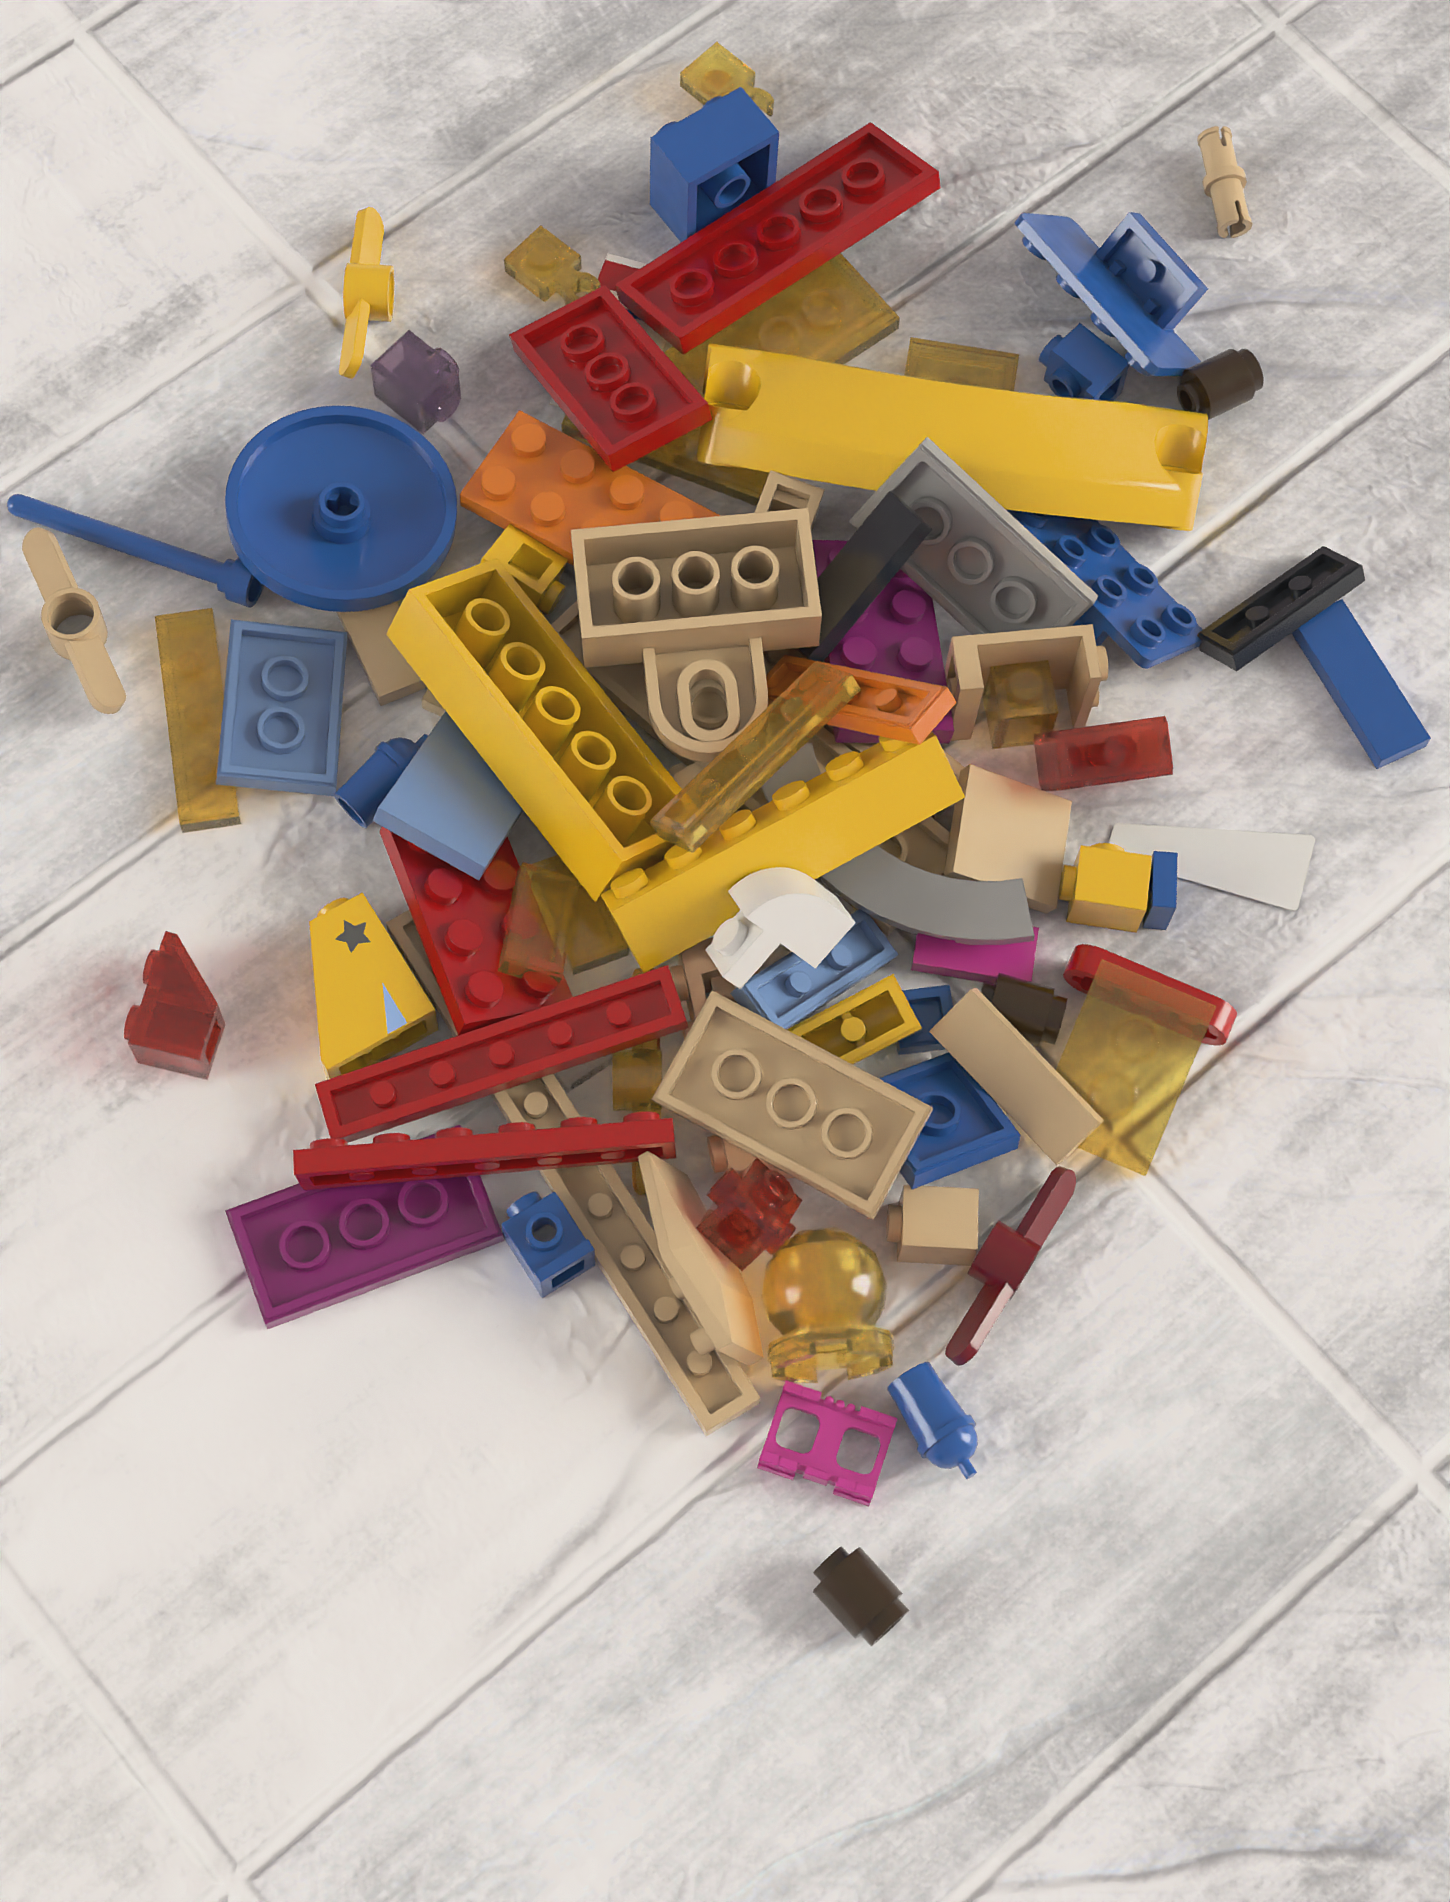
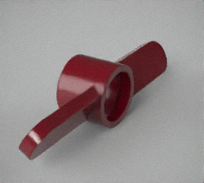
[945,1166,1076,1366]

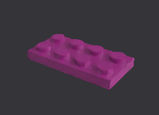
[812,540,955,744]

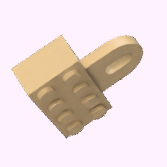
[571,508,822,762]

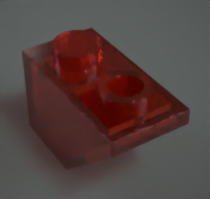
[124,931,226,1080]

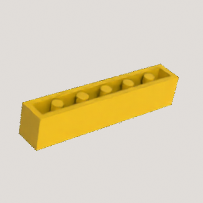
[600,731,965,973]

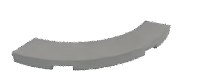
[753,743,1034,945]

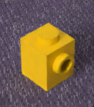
[1059,843,1152,933]

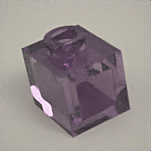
[370,330,461,434]

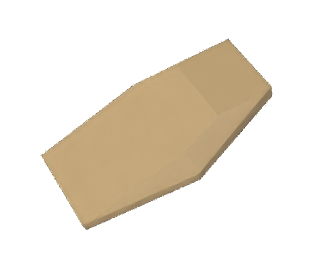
[638,1151,764,1366]

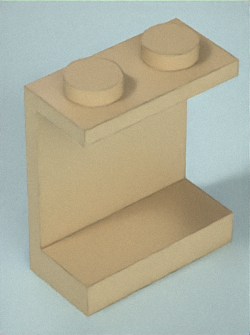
[945,624,1108,741]

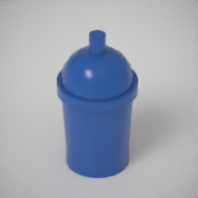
[334,734,428,829]
[887,1362,978,1480]

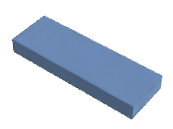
[730,909,899,1030]

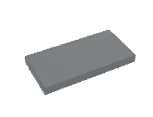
[849,437,1098,635]

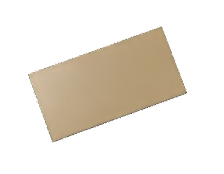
[652,990,933,1220]

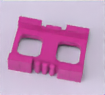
[757,1380,898,1506]

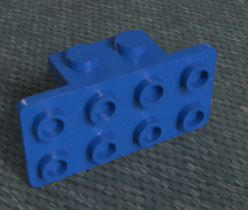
[1015,212,1208,377]
[1006,509,1203,669]

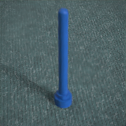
[7,494,264,608]

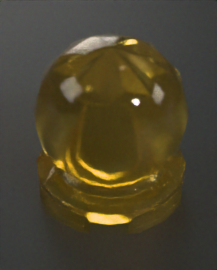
[761,1227,895,1383]

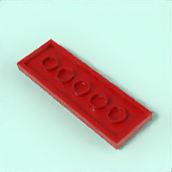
[615,122,941,355]

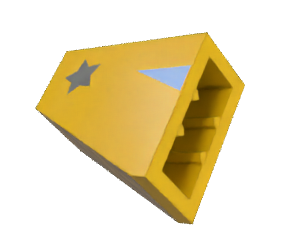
[309,892,439,1080]

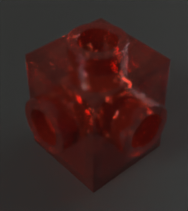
[696,1158,803,1271]

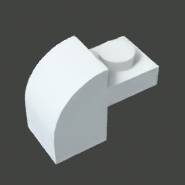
[705,867,856,989]

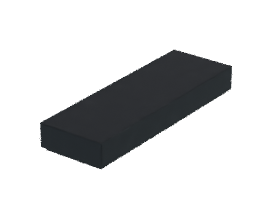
[798,491,933,662]
[1197,546,1365,671]

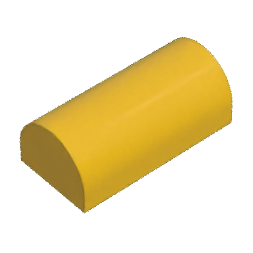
[787,974,922,1065]

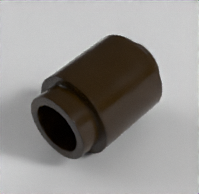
[1177,349,1264,420]
[980,973,1068,1046]
[813,1546,909,1647]

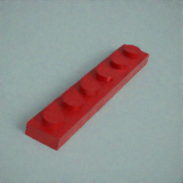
[315,965,689,1143]
[293,1111,676,1190]

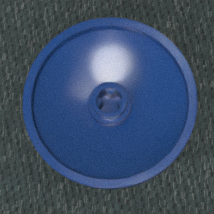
[225,405,457,612]

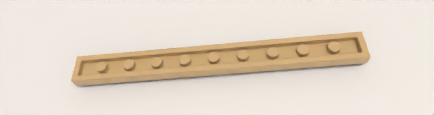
[386,910,761,1437]

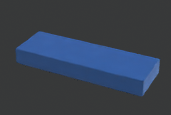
[1292,599,1431,769]

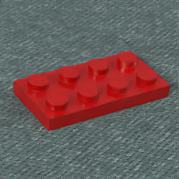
[509,285,712,472]
[379,826,573,1035]

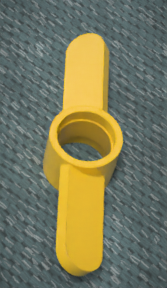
[339,207,395,379]

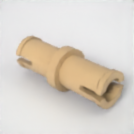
[1197,126,1252,238]

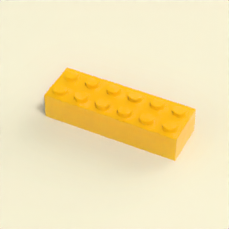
[386,558,708,902]

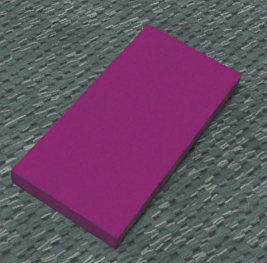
[225,1124,504,1330]

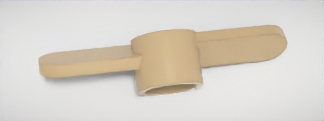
[22,527,126,714]

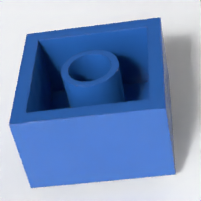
[650,87,779,242]

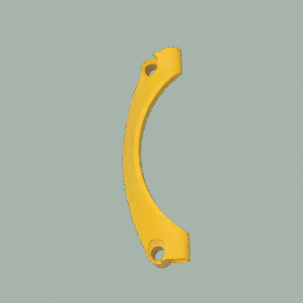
[696,343,1208,531]

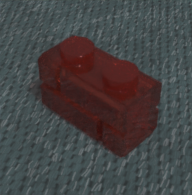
[1034,716,1174,791]

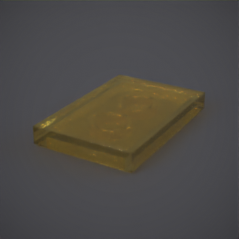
[1056,959,1217,1176]

